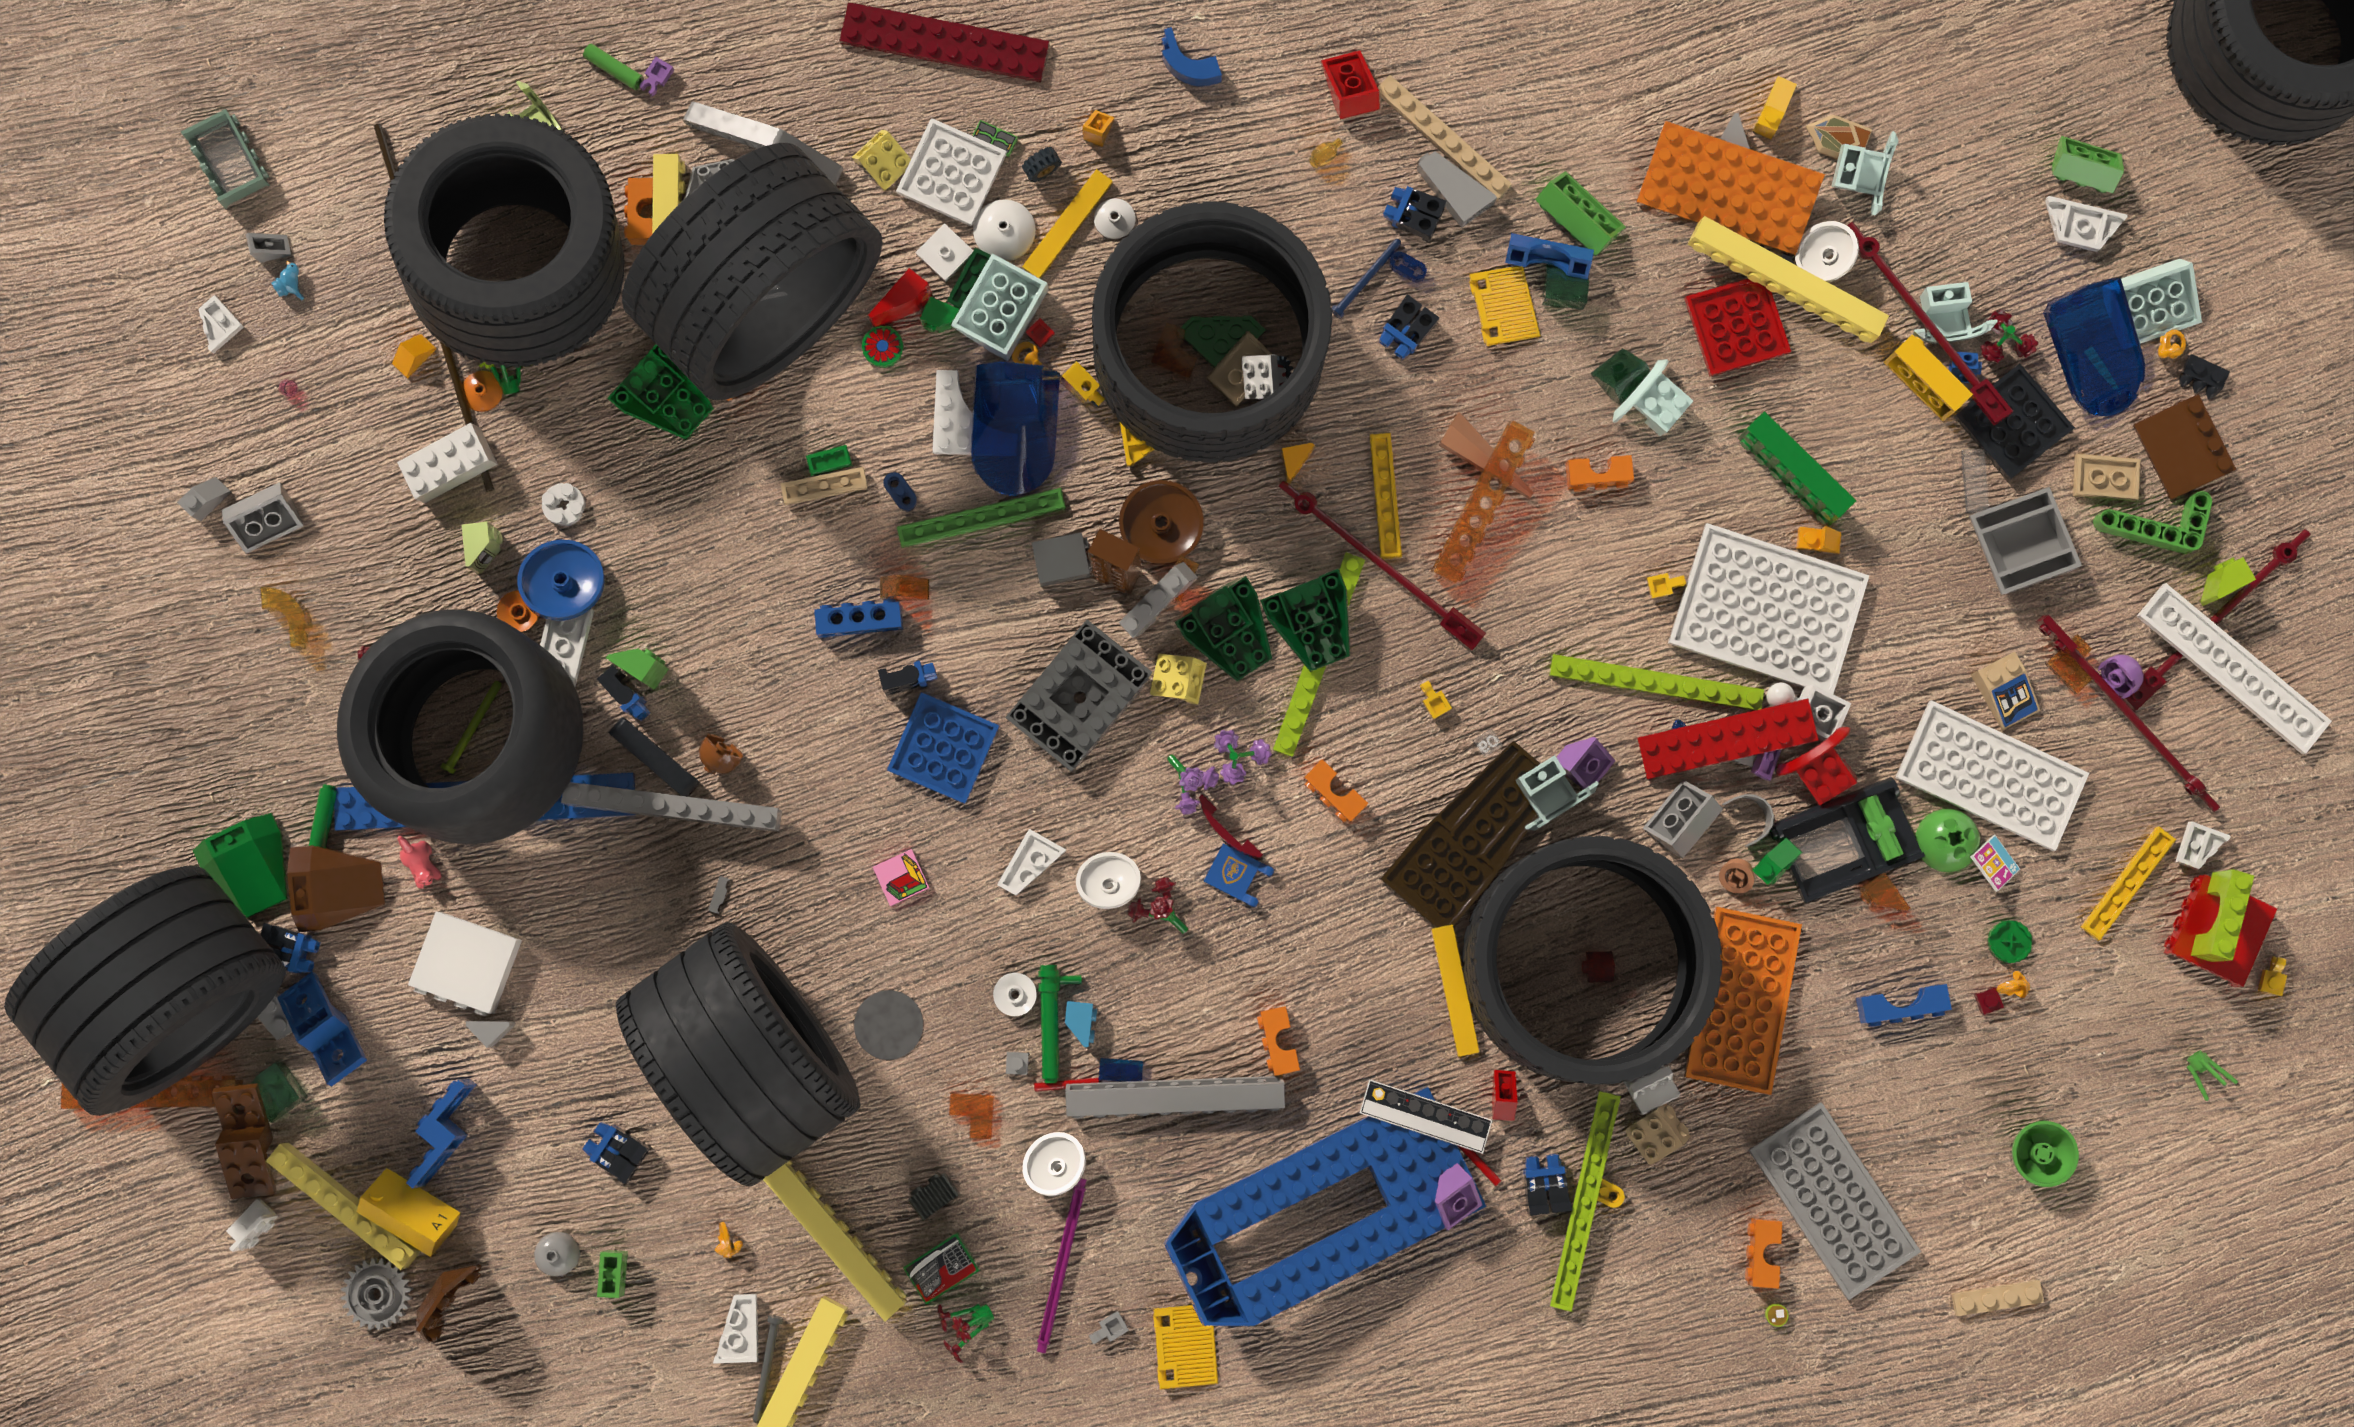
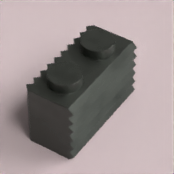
[908,1172,960,1221]

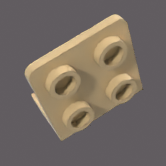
[1626,1103,1691,1165]

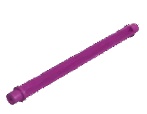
[1036,1178,1087,1353]

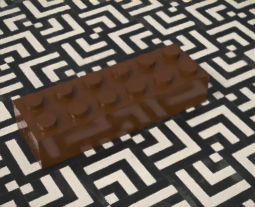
[1088,529,1142,594]

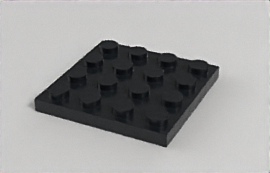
[1953,363,2075,481]

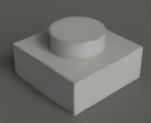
[1006,1052,1029,1075]

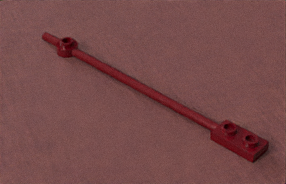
[1847,222,2013,425]
[1279,480,1486,651]
[2119,529,2311,711]
[2036,615,2220,812]

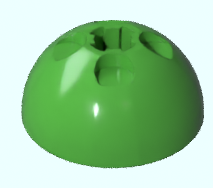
[1915,809,1981,872]
[2012,1121,2079,1187]

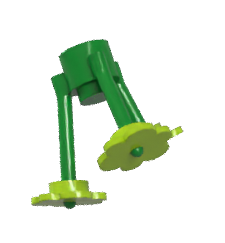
[479,362,521,395]

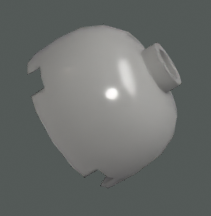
[534,1232,580,1276]

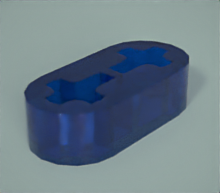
[1389,252,1427,283]

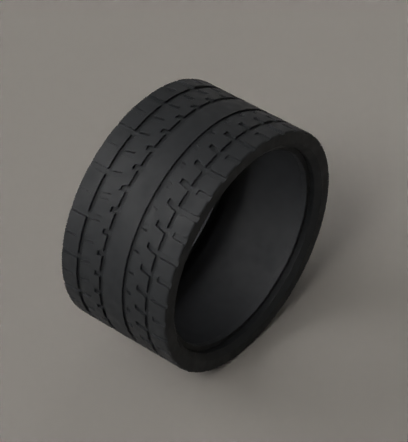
[622,143,883,400]
[1092,201,1332,463]
[1462,836,1722,1085]

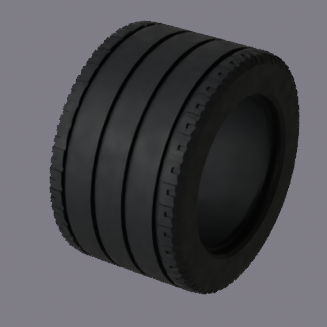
[2166,0,2354,146]
[384,113,625,368]
[4,865,286,1116]
[616,922,860,1187]

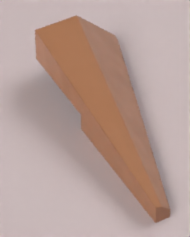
[1439,412,1534,499]

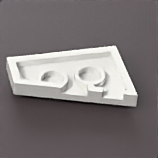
[997,829,1067,896]
[713,1294,758,1364]

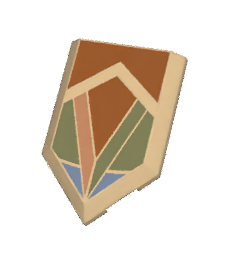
[1806,115,1872,160]

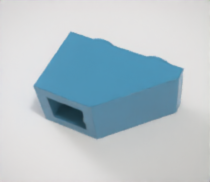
[1065,1001,1097,1047]

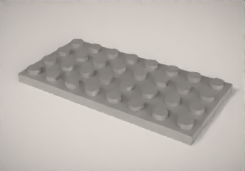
[1748,1102,1921,1300]

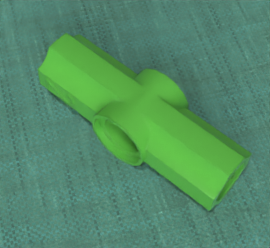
[1858,795,1904,861]

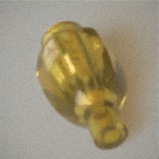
[1308,138,1343,169]

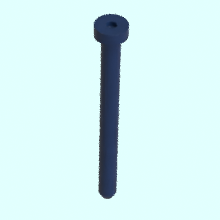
[1331,239,1401,319]

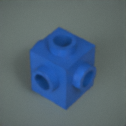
[1948,352,1982,383]

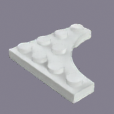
[933,370,1018,456]

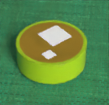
[1765,1304,1789,1327]

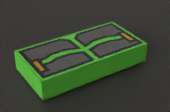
[973,120,1018,157]

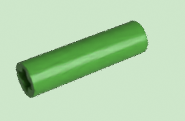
[583,44,644,90]

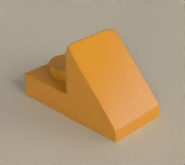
[1796,526,1841,554]

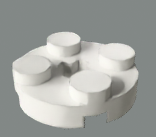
[542,483,586,526]

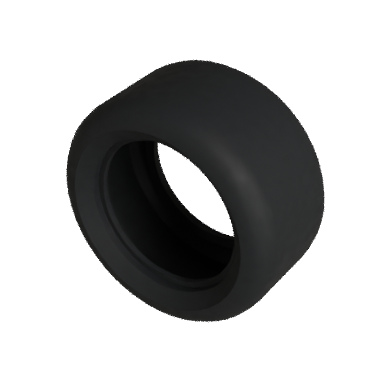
[337,609,584,844]

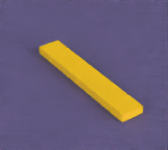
[1022,169,1113,279]
[1369,433,1402,559]
[2080,826,2176,941]
[1431,924,1479,1057]

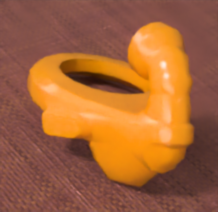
[2157,330,2186,359]
[1012,342,1042,370]
[1997,971,2030,998]
[715,1222,743,1258]

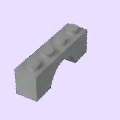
[1119,562,1198,638]

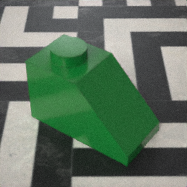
[920,297,960,333]
[1753,838,1803,885]

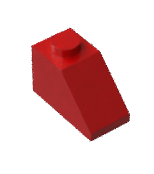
[1492,1070,1518,1121]

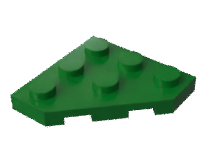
[1177,316,1266,368]

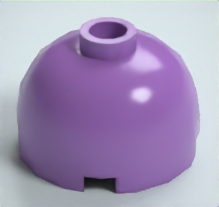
[2098,655,2144,698]

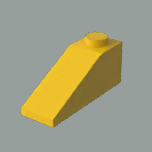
[1752,76,1797,140]

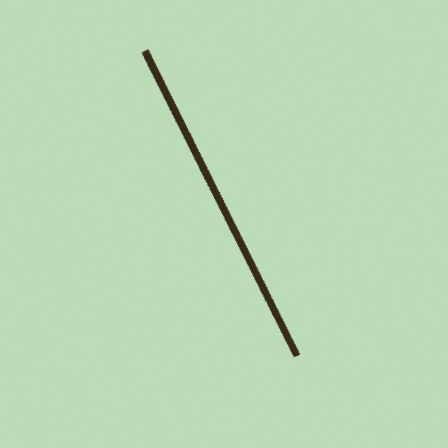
[374,123,494,492]

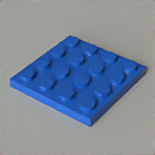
[887,692,1000,804]

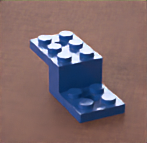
[277,972,367,1087]
[406,1079,477,1189]

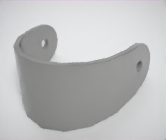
[1722,794,1774,847]

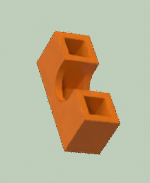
[624,178,653,245]
[1565,455,1634,492]
[1303,759,1369,824]
[1257,1006,1300,1076]
[1745,1218,1782,1289]

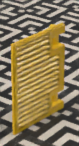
[1469,266,1541,346]
[1153,1305,1218,1390]

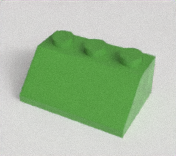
[2052,136,2124,193]
[606,648,669,690]

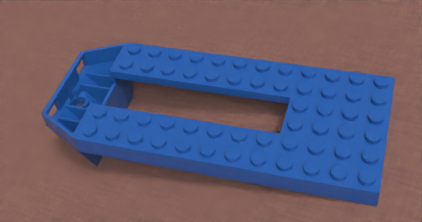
[1164,1087,1487,1326]

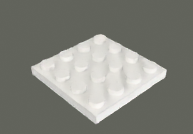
[896,118,1007,227]

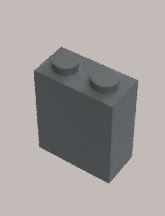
[1032,532,1092,587]

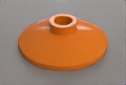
[462,371,503,412]
[496,590,539,632]

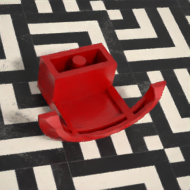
[1776,727,1857,805]

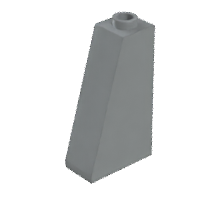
[1417,151,1497,228]

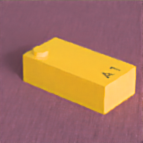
[1883,334,1973,421]
[357,1168,461,1257]

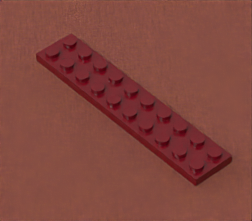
[839,2,1050,83]

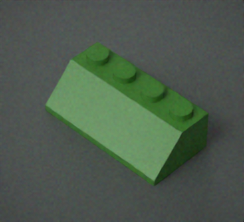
[1535,171,1626,256]

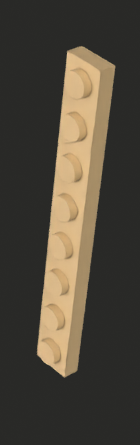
[1378,75,1512,201]

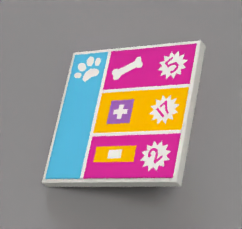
[1970,835,2020,892]

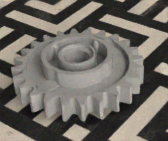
[341,1258,414,1330]

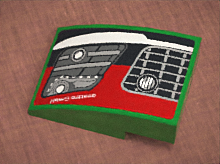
[903,1232,981,1305]

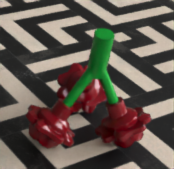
[1980,309,2039,363]
[1128,877,1188,934]

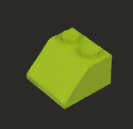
[2200,557,2256,606]

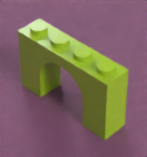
[2191,869,2254,962]

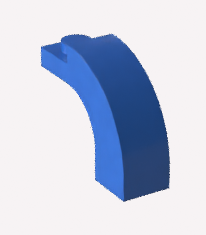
[1161,27,1222,86]

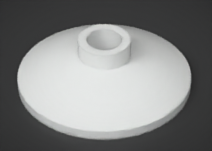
[1094,198,1136,239]
[993,973,1037,1016]

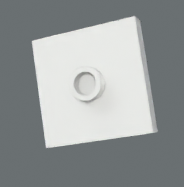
[915,223,973,282]

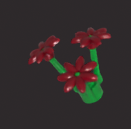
[937,1304,994,1363]

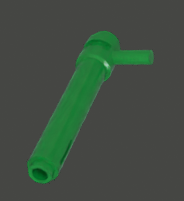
[308,784,337,848]
[1038,965,1082,1083]

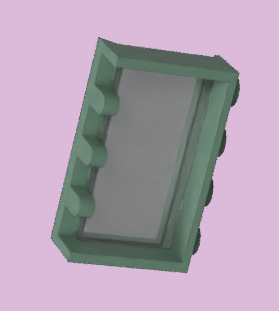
[181,109,270,209]

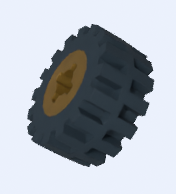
[1022,147,1062,182]

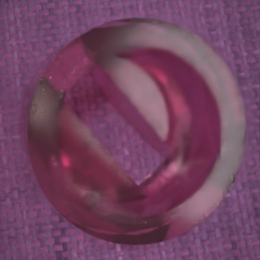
[278,379,298,397]

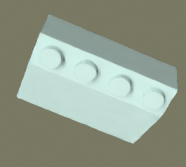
[951,253,1049,361]
[2102,259,2202,349]

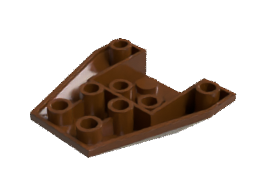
[287,845,385,932]
[416,1264,482,1344]

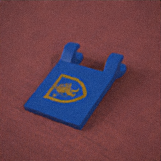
[1204,843,1274,907]

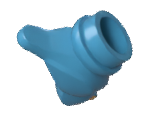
[271,261,304,300]

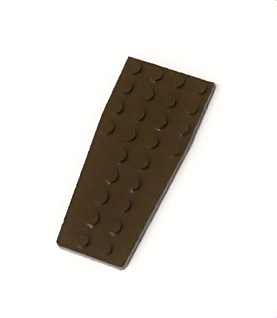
[1380,742,1541,928]

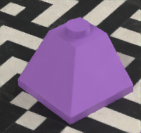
[1556,737,1615,790]
[1435,1163,1482,1230]

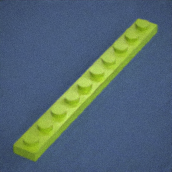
[1273,552,1366,758]
[1549,654,1764,711]
[1550,1091,1621,1312]

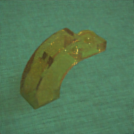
[260,587,313,650]

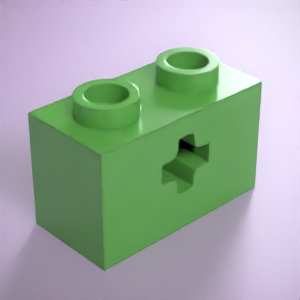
[597,1250,628,1298]

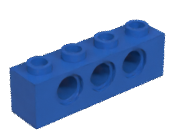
[814,599,904,638]

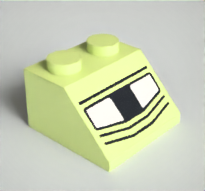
[462,522,503,574]

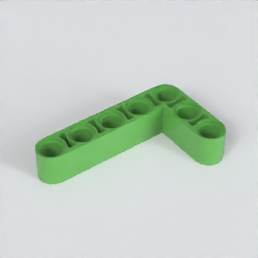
[2093,491,2212,554]

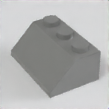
[222,482,303,554]
[1643,780,1723,859]

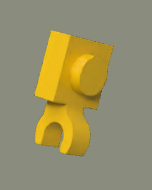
[1646,573,1686,599]
[1420,680,1452,719]
[2258,956,2287,996]

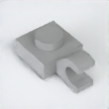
[1089,1311,1129,1344]

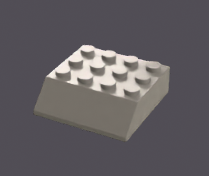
[1969,487,2082,595]

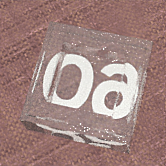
[1473,728,1503,758]

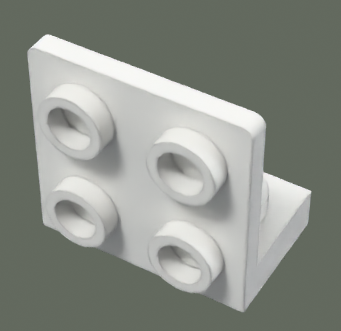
[226,1198,278,1252]

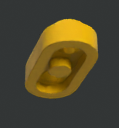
[1597,1179,1625,1208]

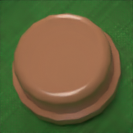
[1719,858,1755,894]

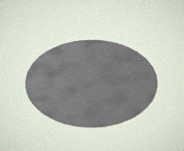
[854,990,923,1060]

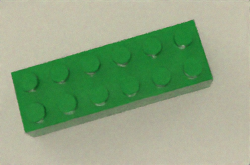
[1738,411,1857,527]

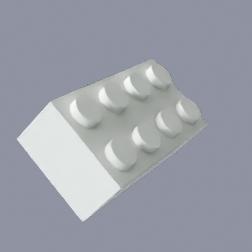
[397,423,498,503]

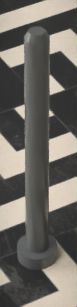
[753,1315,783,1424]

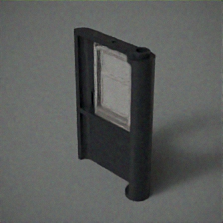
[1769,777,1925,903]

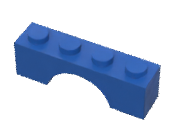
[1505,233,1594,280]
[1856,984,1952,1027]

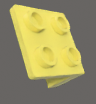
[852,130,911,190]
[1150,654,1207,704]

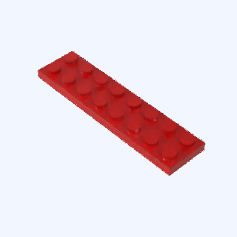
[1637,698,1819,780]

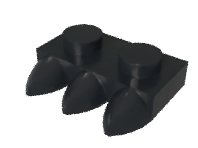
[2179,354,2230,399]

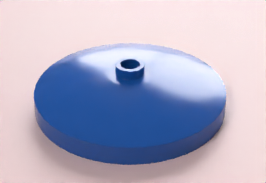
[517,539,605,621]

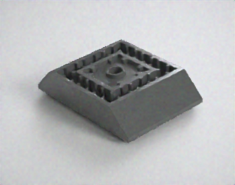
[1005,619,1153,772]

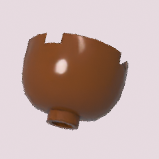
[699,734,743,775]

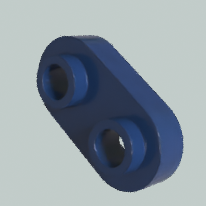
[883,472,917,511]

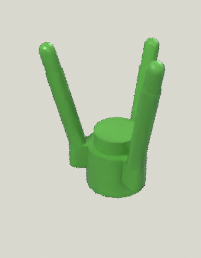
[2187,1050,2238,1101]

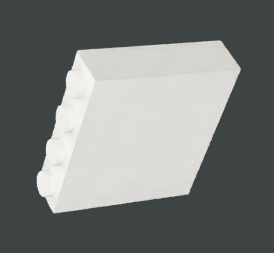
[408,911,522,1016]

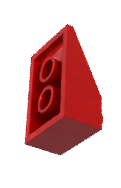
[1321,50,1380,120]
[868,268,933,327]

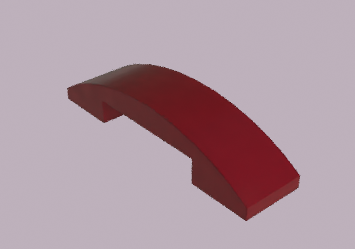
[1199,794,1263,859]

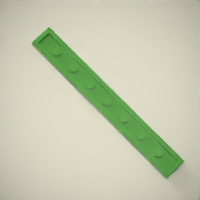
[897,488,1066,548]

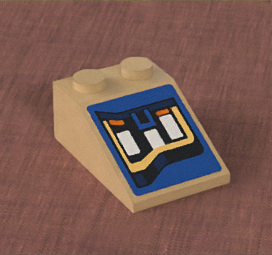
[1971,652,2041,731]

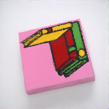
[873,849,930,906]

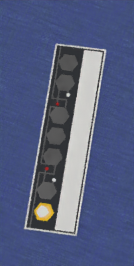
[1360,1079,1492,1154]

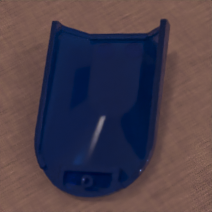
[2043,278,2145,416]
[971,361,1060,495]

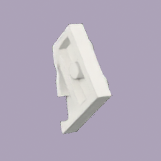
[199,295,244,354]
[2175,821,2230,870]

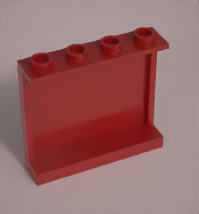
[2164,874,2278,987]

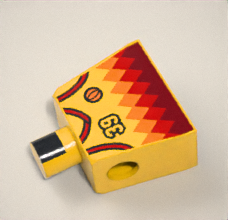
[1059,361,1105,408]

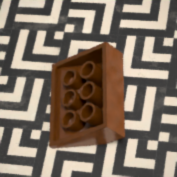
[2133,394,2237,500]

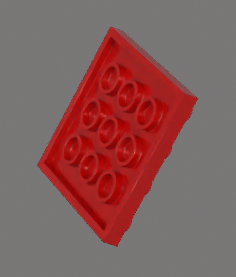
[1684,279,1791,377]

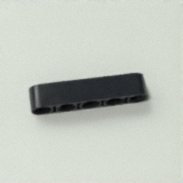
[608,716,700,797]

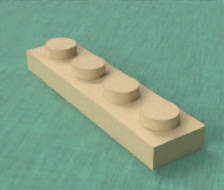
[780,467,868,505]
[1951,1280,2044,1316]

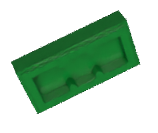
[806,445,852,477]

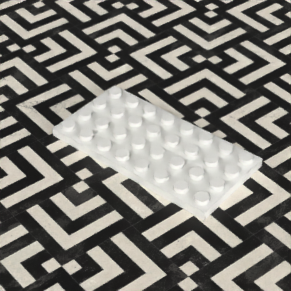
[1895,700,2089,851]

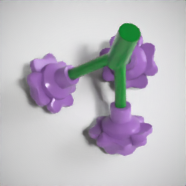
[1214,730,1271,785]
[1167,754,1219,815]

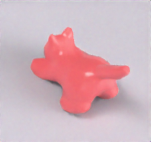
[398,836,442,889]

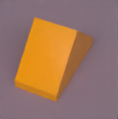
[1082,110,1115,147]
[392,334,437,378]
[1281,443,1315,484]

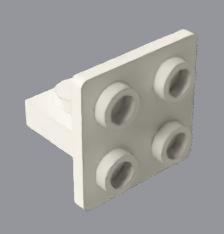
[1623,1065,1680,1115]

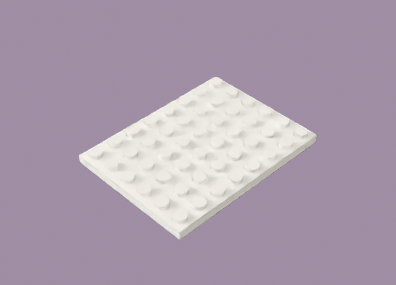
[1668,523,1869,694]

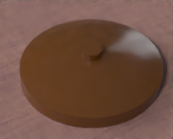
[1119,480,1204,565]

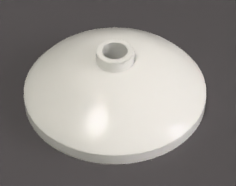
[973,200,1036,261]
[1795,221,1859,282]
[1076,852,1141,909]
[1023,1132,1086,1196]

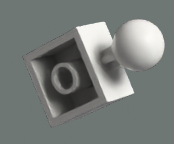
[1767,683,1851,742]

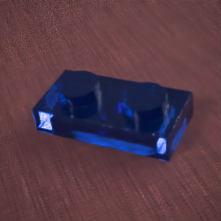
[1099,1058,1143,1082]

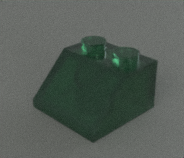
[1542,264,1589,310]
[1591,348,1650,405]
[251,1062,308,1123]

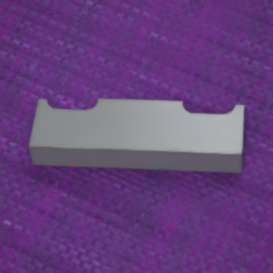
[708,876,730,914]

